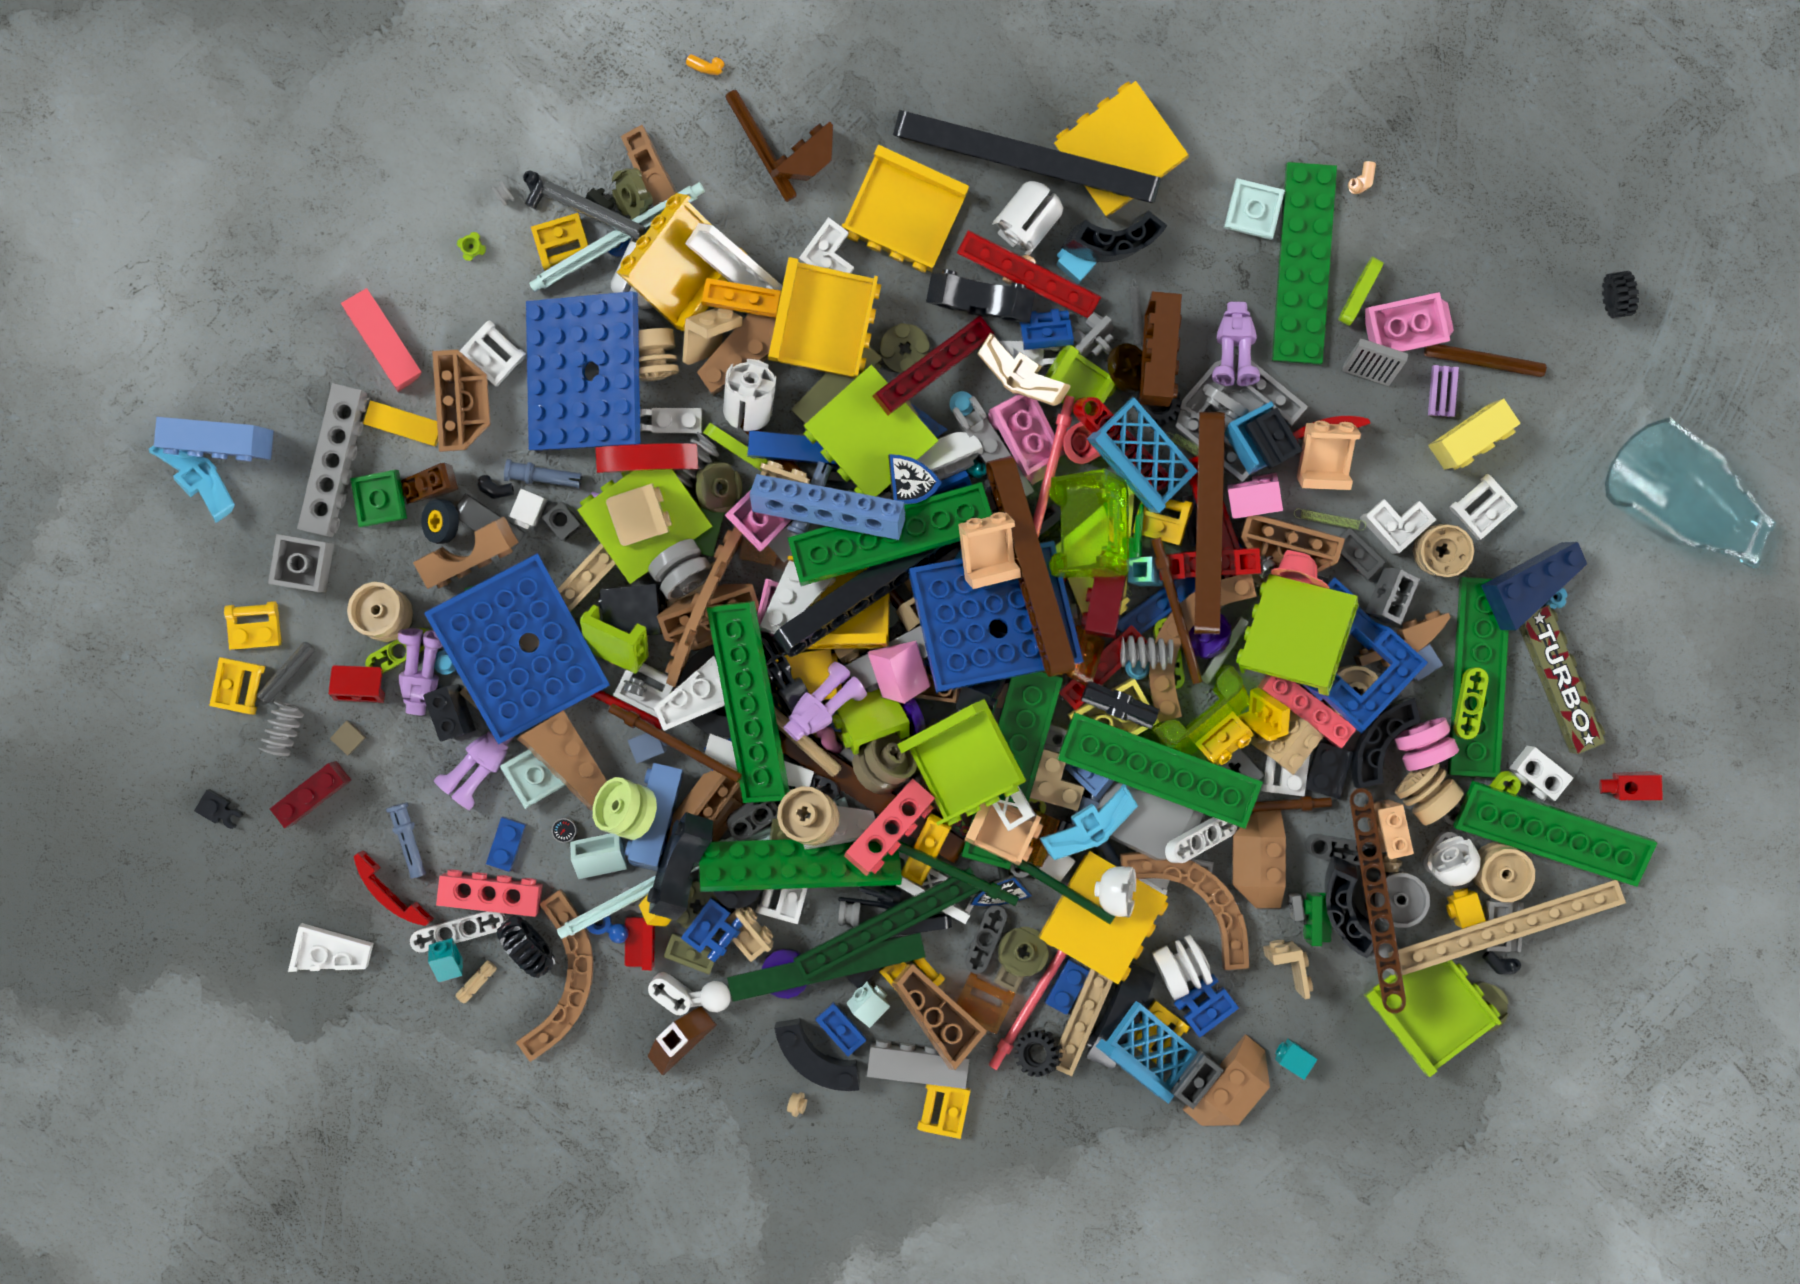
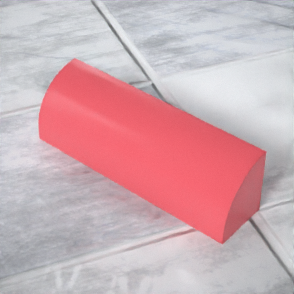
[341,288,422,392]

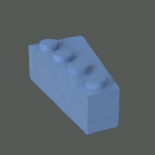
[154,417,274,461]
[625,763,683,871]

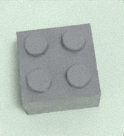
[268,534,334,592]

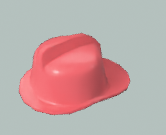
[1062,420,1106,464]
[1271,550,1330,589]

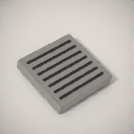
[1342,338,1408,386]

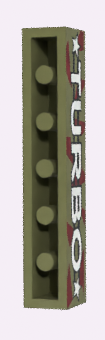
[1519,605,1605,754]

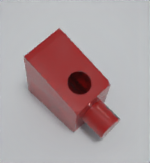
[1599,771,1663,800]

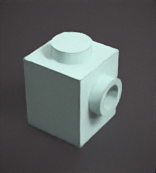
[847,982,890,1028]

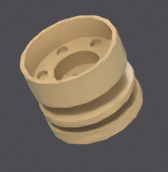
[639,328,679,381]
[1413,524,1474,577]
[1395,763,1464,826]

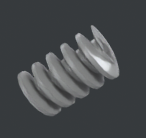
[674,432,719,488]
[1120,636,1173,670]
[258,700,304,756]

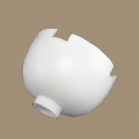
[1427,836,1480,886]
[1094,866,1136,917]

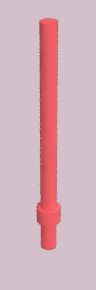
[1033,395,1075,537]
[989,950,1067,1070]

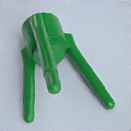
[1103,502,1144,558]

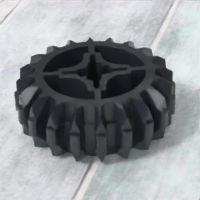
[497,915,555,978]

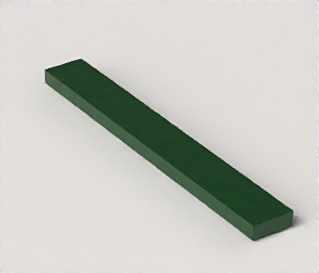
[793,867,981,981]
[727,933,926,1002]

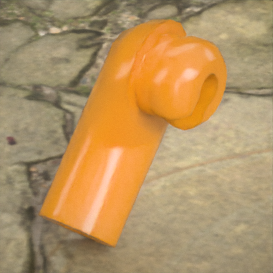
[686,54,725,76]

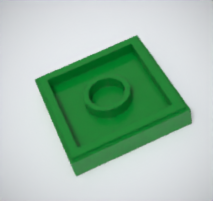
[350,470,407,527]

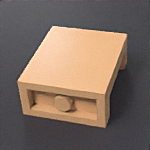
[1297,421,1361,490]
[958,512,1021,589]
[1364,799,1414,859]
[965,802,1043,866]

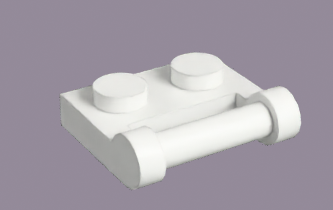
[460,320,527,387]
[1449,474,1518,540]
[613,663,674,718]
[1260,755,1310,796]
[755,888,808,924]

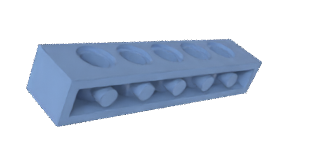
[749,474,905,540]

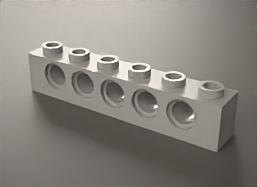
[297,383,369,537]

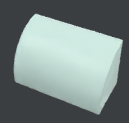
[570,833,627,879]

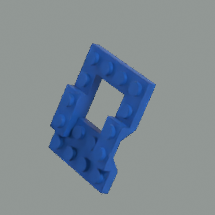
[1303,578,1428,733]

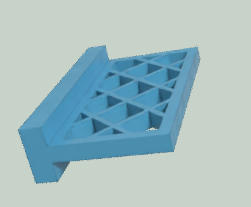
[1087,398,1198,513]
[1096,1001,1198,1104]

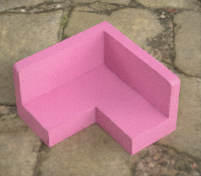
[1228,473,1283,519]

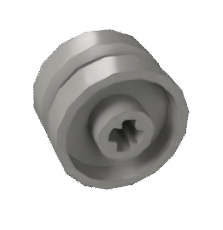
[648,539,712,600]
[1370,871,1430,928]

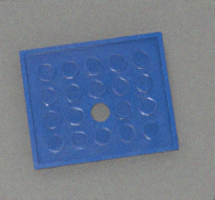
[526,291,641,451]
[908,541,1083,693]
[424,553,610,745]

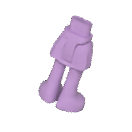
[1212,302,1260,386]
[398,628,443,716]
[783,661,867,741]
[434,731,514,810]

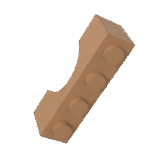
[413,516,519,589]

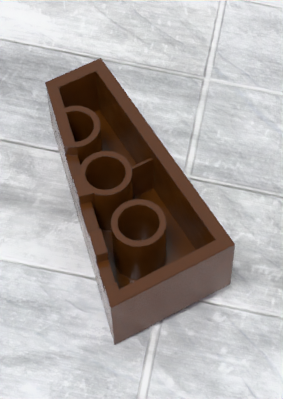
[1139,291,1182,407]

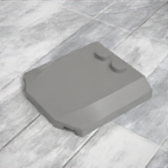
[1175,353,1308,483]
[1097,781,1203,860]

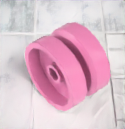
[1394,717,1459,771]

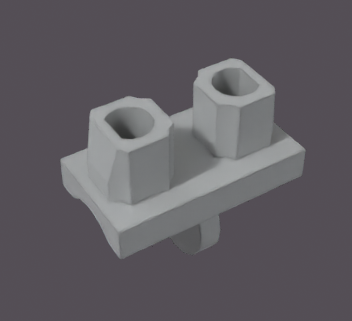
[1073,312,1115,358]

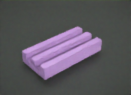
[1428,365,1459,417]

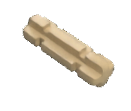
[456,961,497,1003]

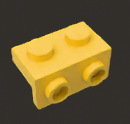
[1238,687,1290,741]
[1195,711,1253,765]

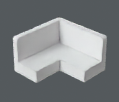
[799,217,854,273]
[1360,499,1436,554]

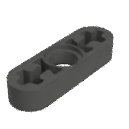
[965,905,1007,974]

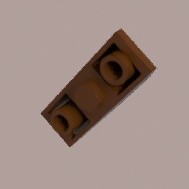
[770,122,833,181]
[401,463,458,504]
[647,1006,717,1075]

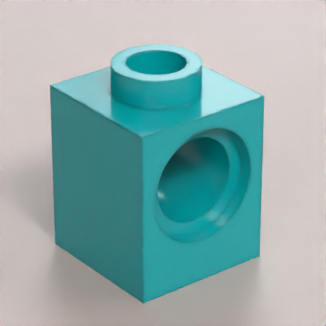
[428,938,463,982]
[1275,1038,1318,1080]

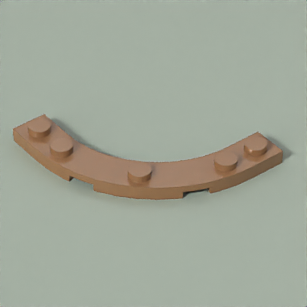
[665,526,743,687]
[1149,574,1257,722]
[1120,852,1249,970]
[516,889,594,1062]

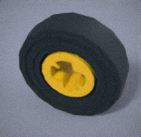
[421,499,459,544]

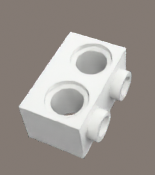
[1509,746,1573,801]

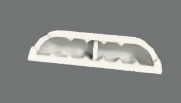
[917,432,983,481]

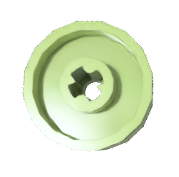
[593,777,657,840]

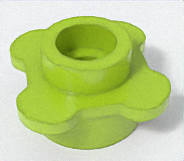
[457,232,486,261]

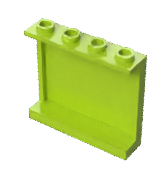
[803,364,939,497]
[578,469,713,584]
[1236,574,1359,696]
[897,699,1026,826]
[1364,960,1501,1077]

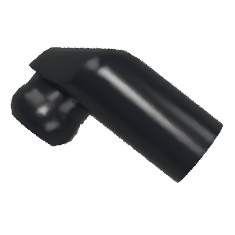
[523,170,544,210]
[477,475,514,499]
[1482,951,1521,975]

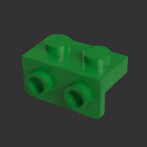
[1303,892,1332,946]

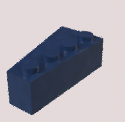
[1481,542,1587,631]

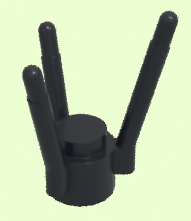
[838,885,901,910]

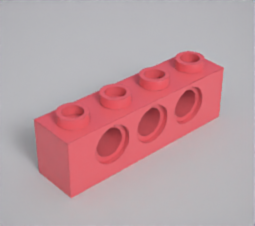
[1258,675,1356,748]
[844,779,935,876]
[436,869,543,917]

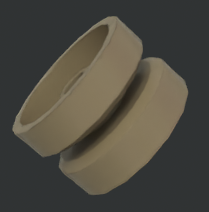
[852,732,917,795]

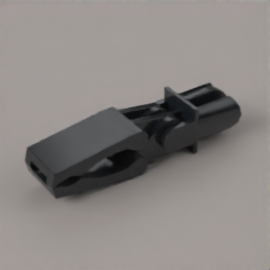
[761,631,810,720]

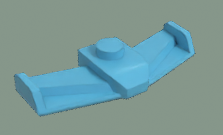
[149,445,235,523]
[1040,784,1138,860]

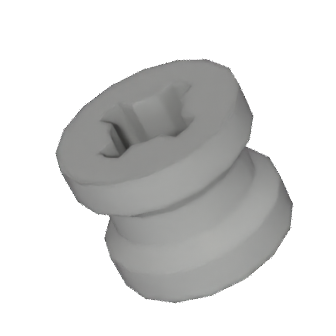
[838,901,860,927]

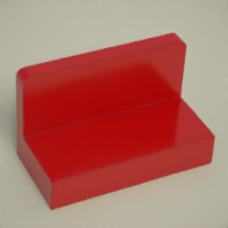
[328,665,385,703]
[624,917,655,971]

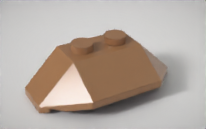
[432,350,491,452]
[1241,515,1345,573]
[657,584,759,651]
[667,764,745,843]
[1232,810,1286,908]
[1183,1034,1270,1126]

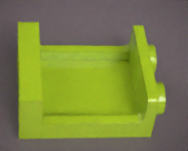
[1044,345,1117,414]
[580,605,649,674]
[832,688,909,755]

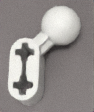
[648,972,731,1015]

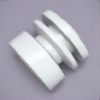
[1151,935,1213,1000]

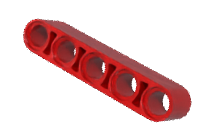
[1073,397,1168,490]

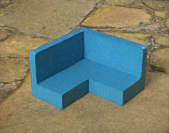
[1224,401,1274,475]

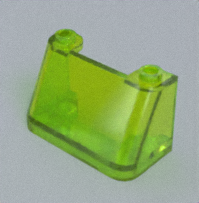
[1049,468,1129,578]
[1148,664,1250,755]

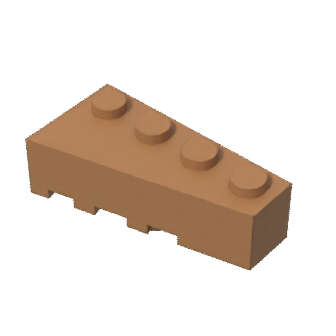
[697,313,776,396]
[518,710,607,811]
[891,964,987,1070]

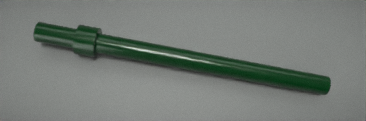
[896,841,1019,906]
[997,856,1115,925]

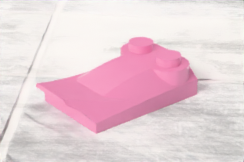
[1365,292,1454,352]
[988,394,1064,485]

